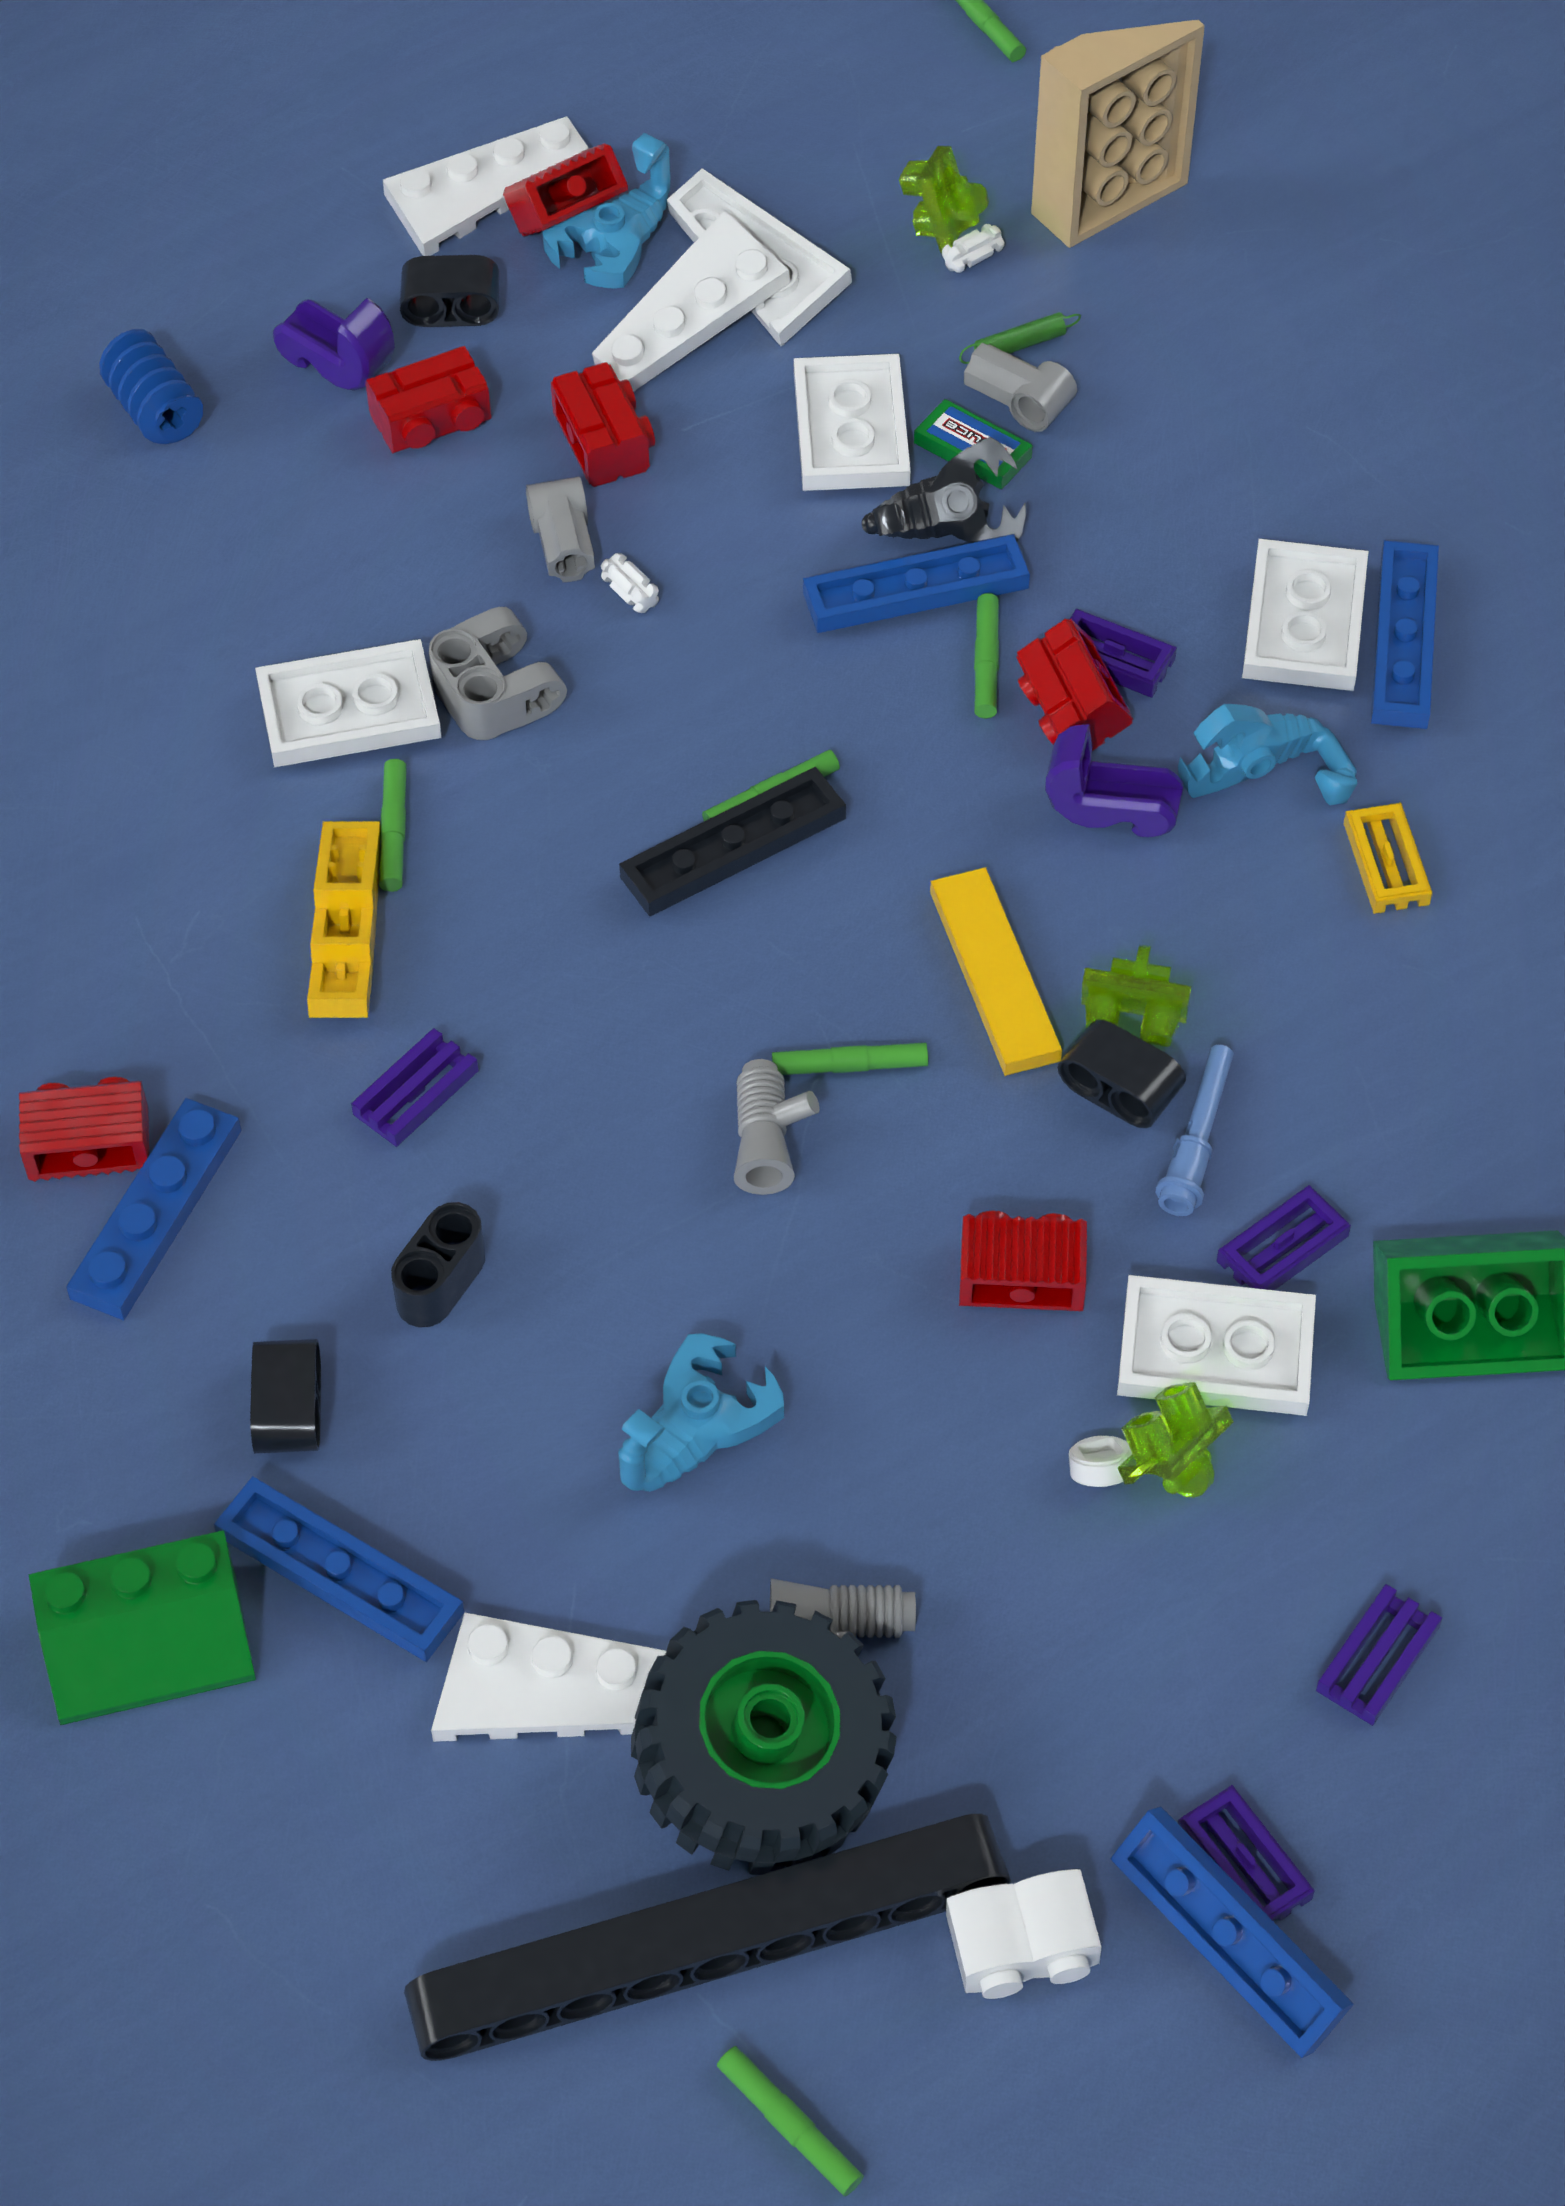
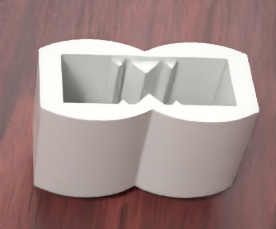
[946,1869,1101,1999]

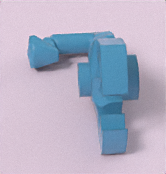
[542,132,671,289]
[1178,704,1357,805]
[618,1333,784,1492]

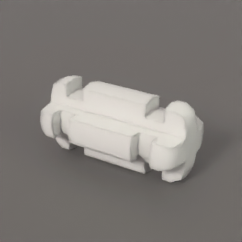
[942,224,1005,273]
[601,553,659,613]

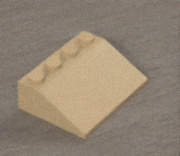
[1031,20,1205,248]

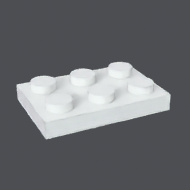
[794,354,911,491]
[1242,539,1368,691]
[255,639,442,767]
[1117,1275,1316,1416]

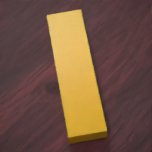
[930,867,1062,1076]

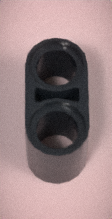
[400,255,500,327]
[1057,1020,1186,1128]
[391,1202,485,1327]
[250,1339,321,1454]

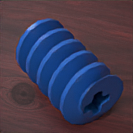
[99,329,203,444]

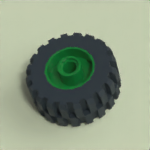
[631,1600,897,1875]

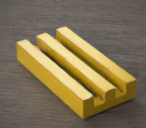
[1343,803,1432,914]

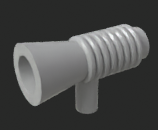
[734,1059,820,1195]
[770,1578,916,1639]

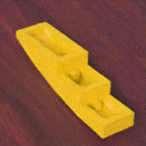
[307,821,380,1018]

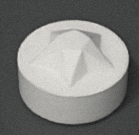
[1069,1436,1134,1487]

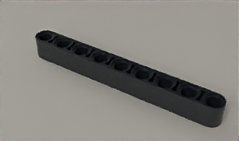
[404,1814,1011,2061]

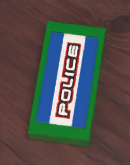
[914,399,1033,490]

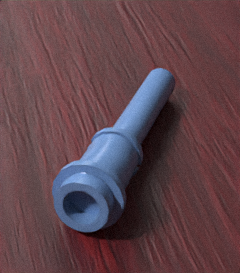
[1155,1045,1234,1216]

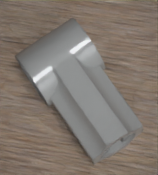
[964,343,1077,432]
[526,476,595,582]

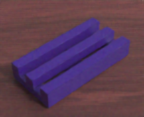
[1069,609,1177,698]
[351,1028,479,1147]
[1216,1185,1351,1290]
[1316,1584,1442,1726]
[1178,1785,1315,1921]

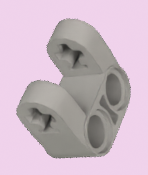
[429,607,567,740]

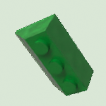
[1373,1230,1565,1380]
[28,1530,256,1725]

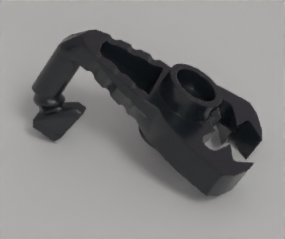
[862,437,1026,543]

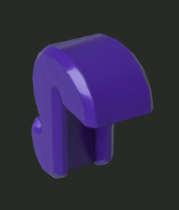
[273,298,395,391]
[1045,724,1184,837]

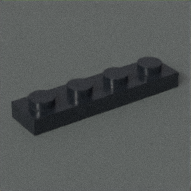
[619,767,846,917]

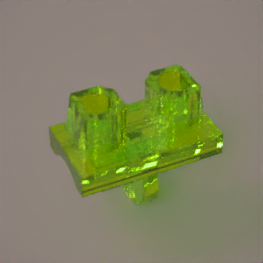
[899,146,989,253]
[1081,945,1191,1047]
[1118,1382,1234,1498]

